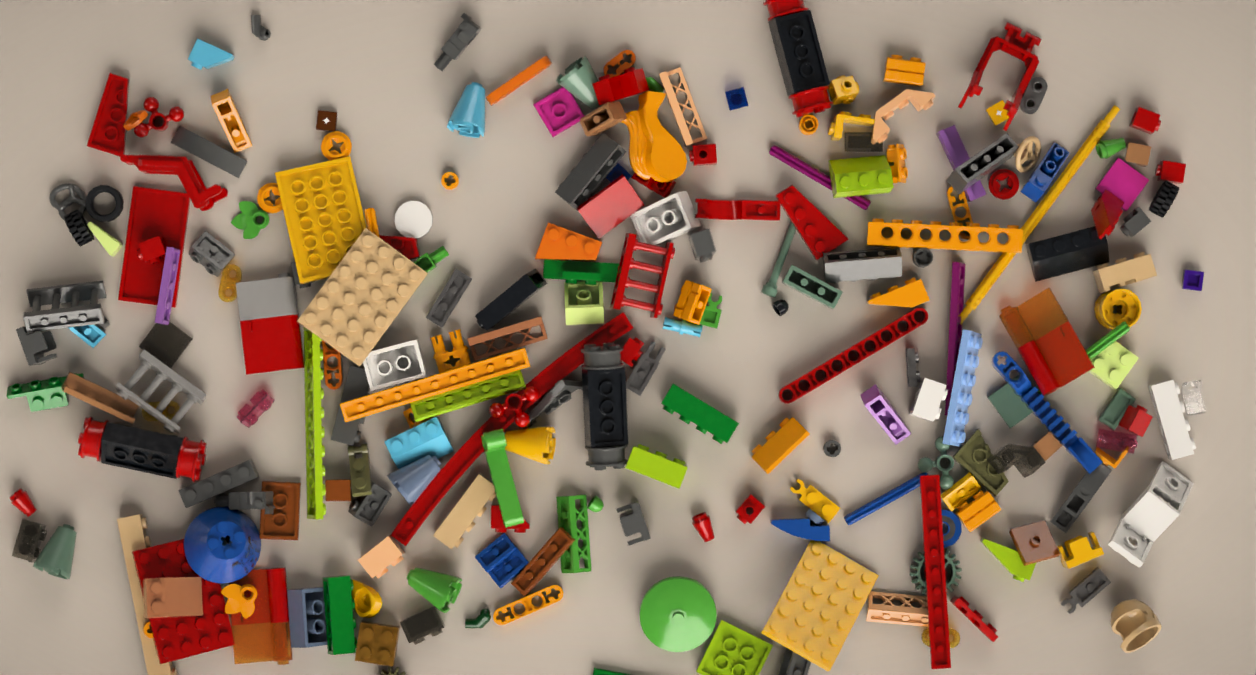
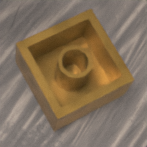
[355,621,400,666]

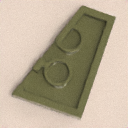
[952,429,1009,496]

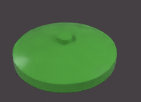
[639,576,717,652]

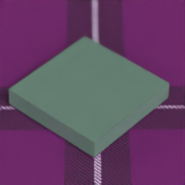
[987,375,1033,428]

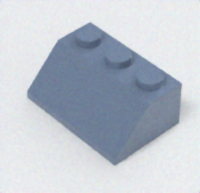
[287,587,327,648]

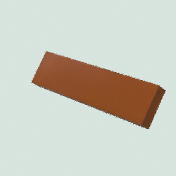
[511,527,575,596]

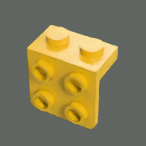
[828,111,875,141]

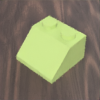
[564,281,604,325]

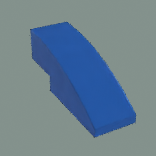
[771,518,830,541]

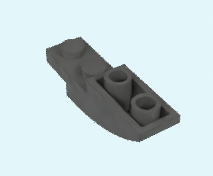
[1050,463,1112,533]

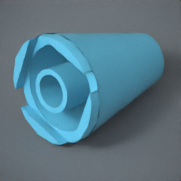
[447,82,485,138]

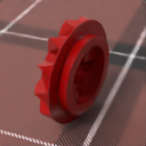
[988,169,1019,200]

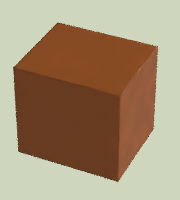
[325,479,353,501]

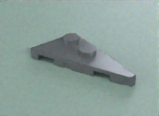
[522,380,583,429]

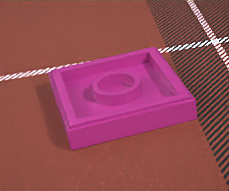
[533,87,585,137]
[1095,158,1149,211]

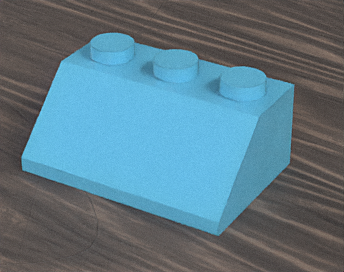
[384,416,454,469]

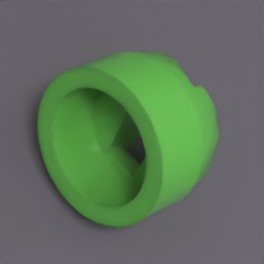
[587,495,604,512]

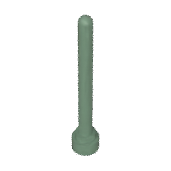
[761,222,796,297]

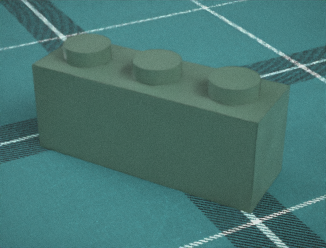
[782,265,843,310]

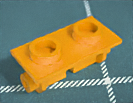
[886,144,908,183]

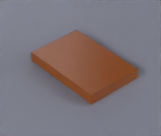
[260,481,301,540]

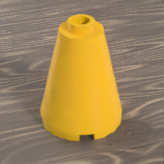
[505,426,556,464]

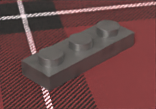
[426,269,472,328]

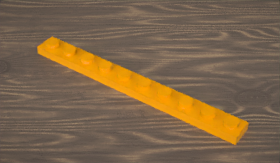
[340,347,530,422]

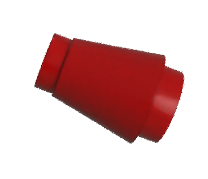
[9,488,37,517]
[692,512,715,542]

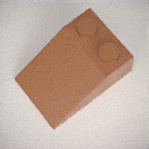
[143,577,203,619]

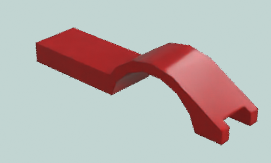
[695,199,780,221]

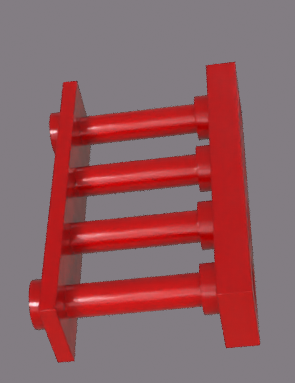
[610,233,675,318]

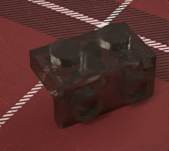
[12,519,47,563]

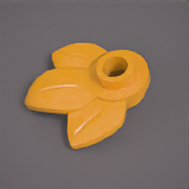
[221,583,257,619]

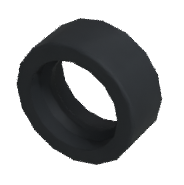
[85,185,124,222]

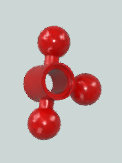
[134,97,184,138]
[489,386,539,427]

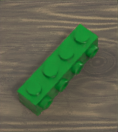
[661,384,739,444]
[322,575,357,655]

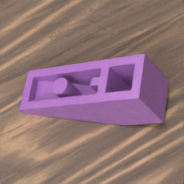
[860,384,911,445]

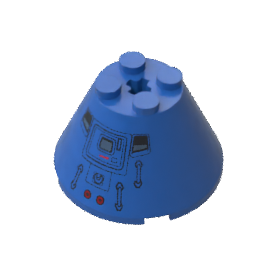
[184,507,261,584]

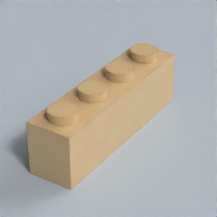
[433,474,496,549]

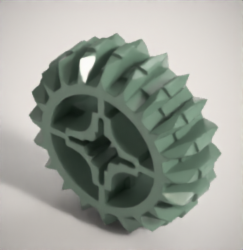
[910,549,962,595]

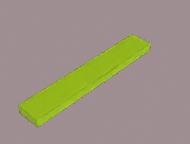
[410,369,526,422]

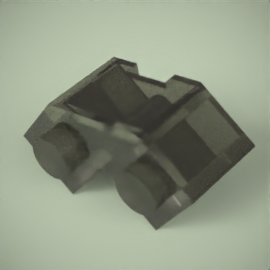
[987,444,1046,478]

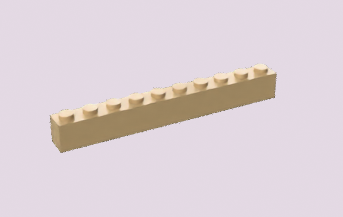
[117,514,178,675]

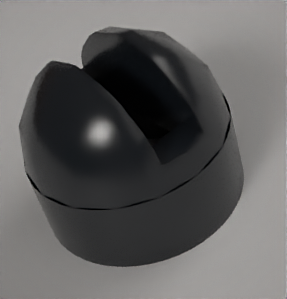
[772,299,789,316]

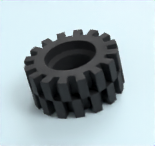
[1149,180,1179,218]
[64,209,94,247]

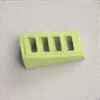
[87,221,123,257]

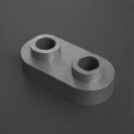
[1020,77,1048,114]

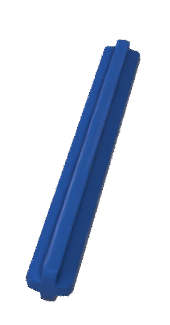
[844,472,928,525]

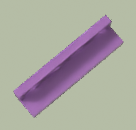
[936,125,986,203]

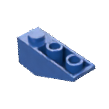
[1020,142,1070,202]

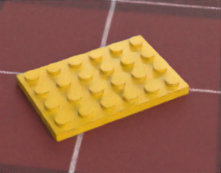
[275,156,367,284]
[761,540,879,672]

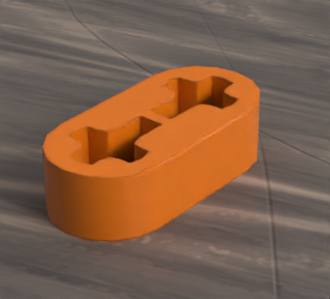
[603,50,636,78]

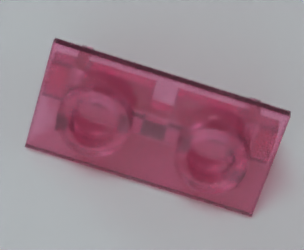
[236,389,275,428]
[1096,429,1138,454]

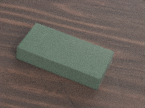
[1098,388,1136,431]

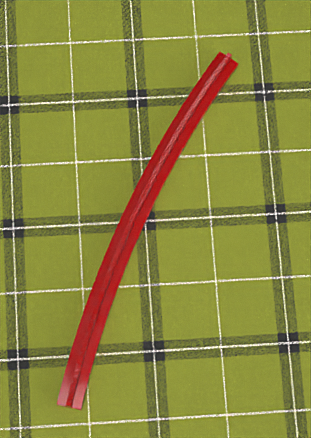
[391,312,633,546]

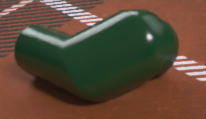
[465,609,491,628]

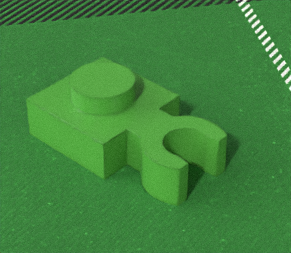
[700,293,722,329]

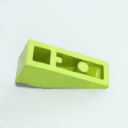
[980,538,1036,582]

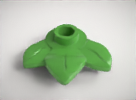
[231,201,269,239]

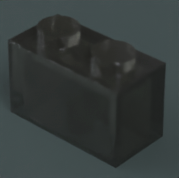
[400,606,445,645]

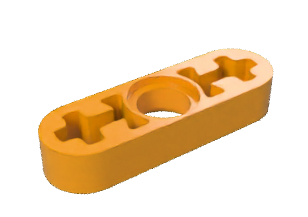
[946,186,973,239]

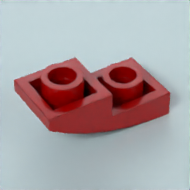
[631,172,676,198]

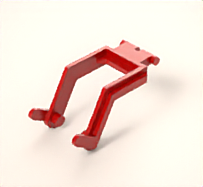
[958,22,1042,131]
[120,154,228,211]

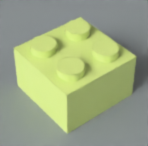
[1089,341,1139,389]

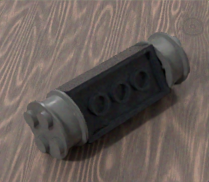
[581,342,628,470]

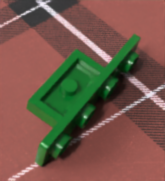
[543,259,619,285]
[7,373,84,412]

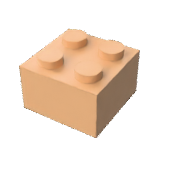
[358,535,405,578]

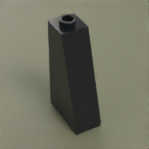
[475,269,548,331]

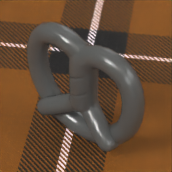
[49,183,86,220]

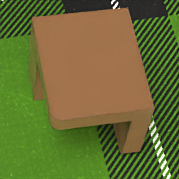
[1125,142,1151,167]
[1030,432,1062,461]

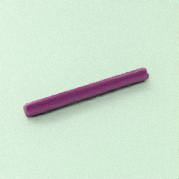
[769,145,871,210]

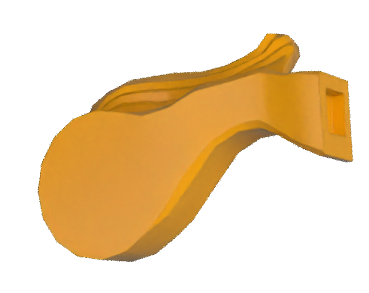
[622,91,687,183]

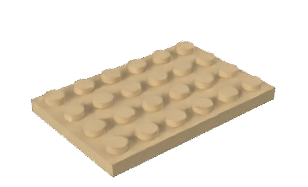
[297,228,428,367]

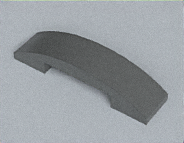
[171,126,248,178]

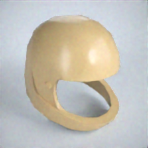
[1110,599,1161,653]

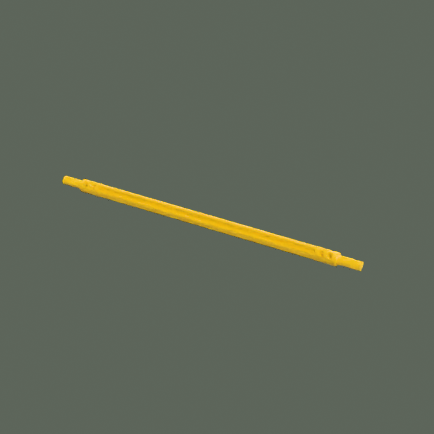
[959,105,1120,325]

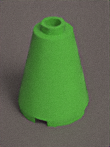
[407,567,462,613]

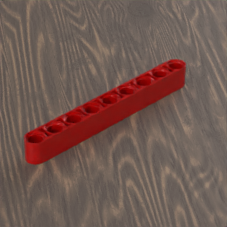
[778,308,928,404]

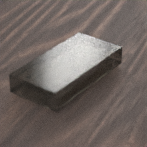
[844,132,883,152]

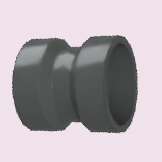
[912,248,933,268]

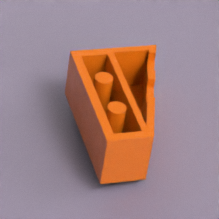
[535,222,602,261]

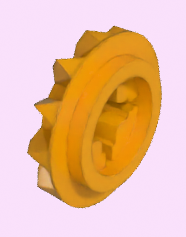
[321,131,352,160]
[257,183,283,213]

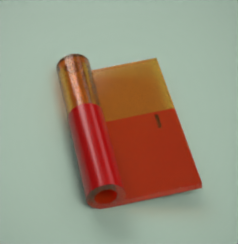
[999,287,1095,396]
[229,567,293,665]

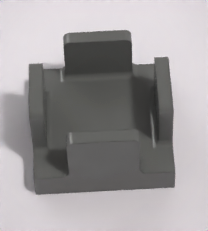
[16,327,57,366]
[616,501,651,546]

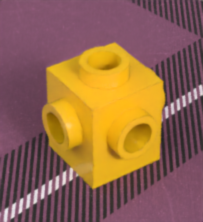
[827,75,859,105]

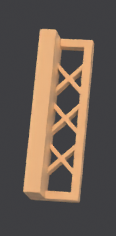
[659,67,707,147]
[866,591,929,627]

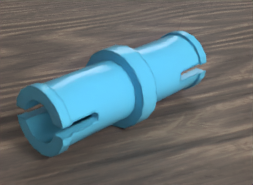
[662,317,703,337]

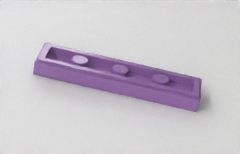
[155,247,181,325]

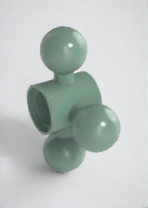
[918,436,954,490]

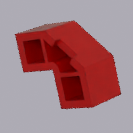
[592,67,649,106]

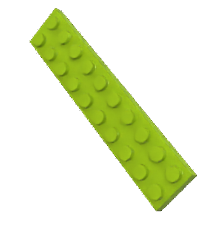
[303,327,326,519]

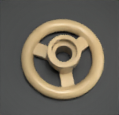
[1014,136,1041,173]

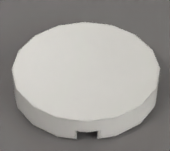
[394,201,433,239]

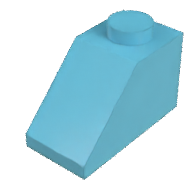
[188,38,235,70]
[68,324,106,348]

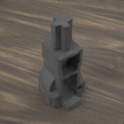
[434,13,481,71]
[214,491,275,514]

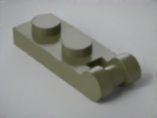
[348,443,372,497]

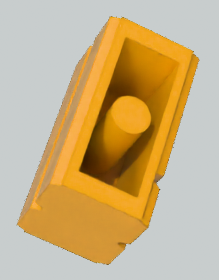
[883,55,926,87]
[673,280,712,325]
[956,490,1001,532]

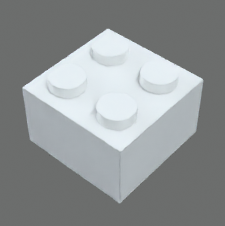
[909,377,948,422]

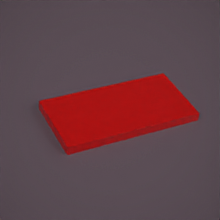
[118,186,190,308]

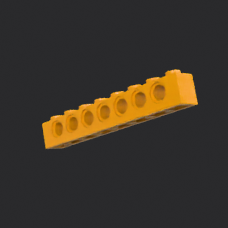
[867,218,1023,253]

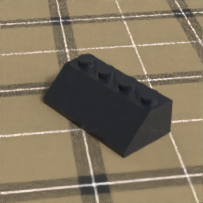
[1026,226,1110,282]

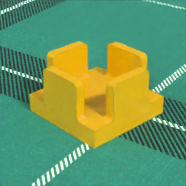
[1057,532,1104,569]

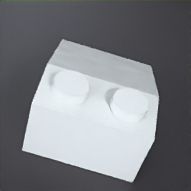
[630,191,701,245]
[363,339,428,391]

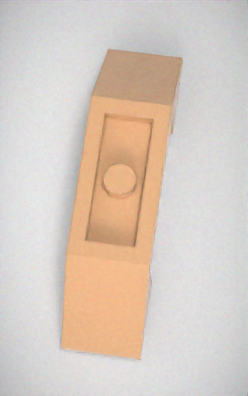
[871,89,935,145]

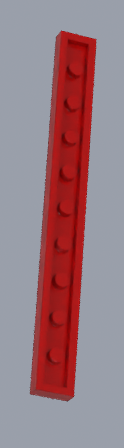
[919,475,951,669]

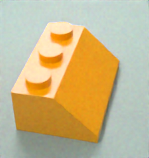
[751,417,810,474]

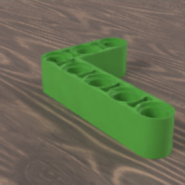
[481,429,524,528]

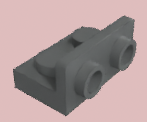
[189,231,235,277]
[348,481,392,527]

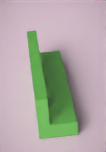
[556,495,591,573]

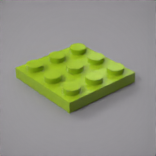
[696,620,773,675]

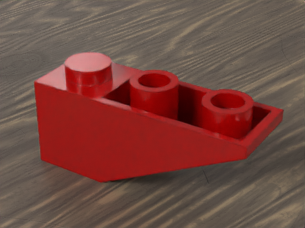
[1091,189,1124,239]

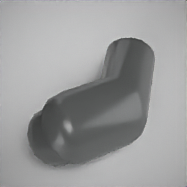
[251,15,271,41]

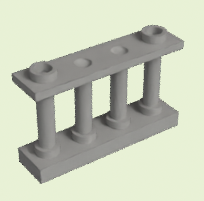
[116,350,206,434]

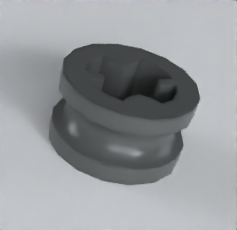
[823,440,841,457]

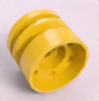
[1094,289,1142,330]

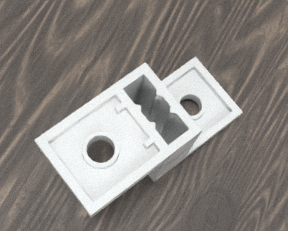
[1108,461,1194,568]

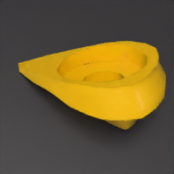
[352,579,382,618]

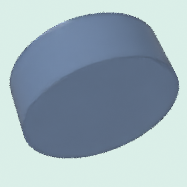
[806,509,824,526]

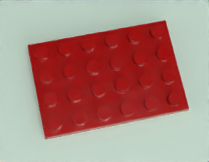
[132,539,235,664]

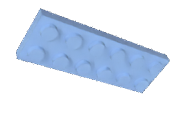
[942,329,983,447]

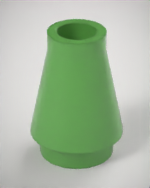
[1096,138,1126,159]

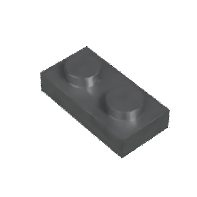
[905,348,920,387]

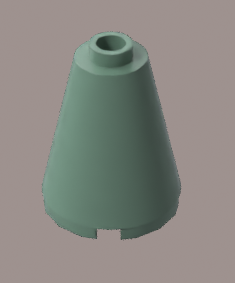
[556,56,602,110]
[33,524,77,579]

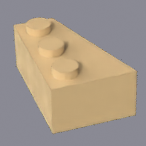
[1093,252,1157,293]

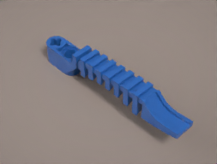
[992,351,1103,474]

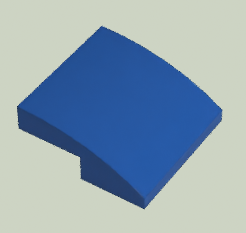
[475,533,529,588]

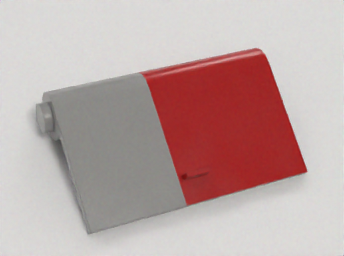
[236,273,305,375]

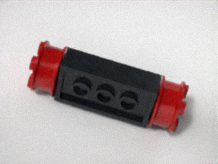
[763,0,834,118]
[78,416,207,482]

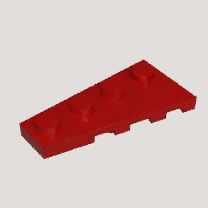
[87,73,129,157]

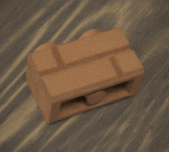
[580,101,626,137]

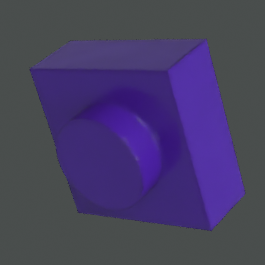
[1182,270,1204,291]

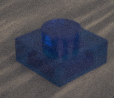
[725,87,748,111]
[606,163,632,183]

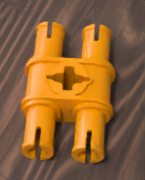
[430,329,471,373]

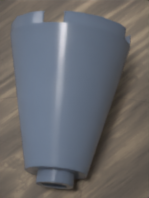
[387,455,441,506]

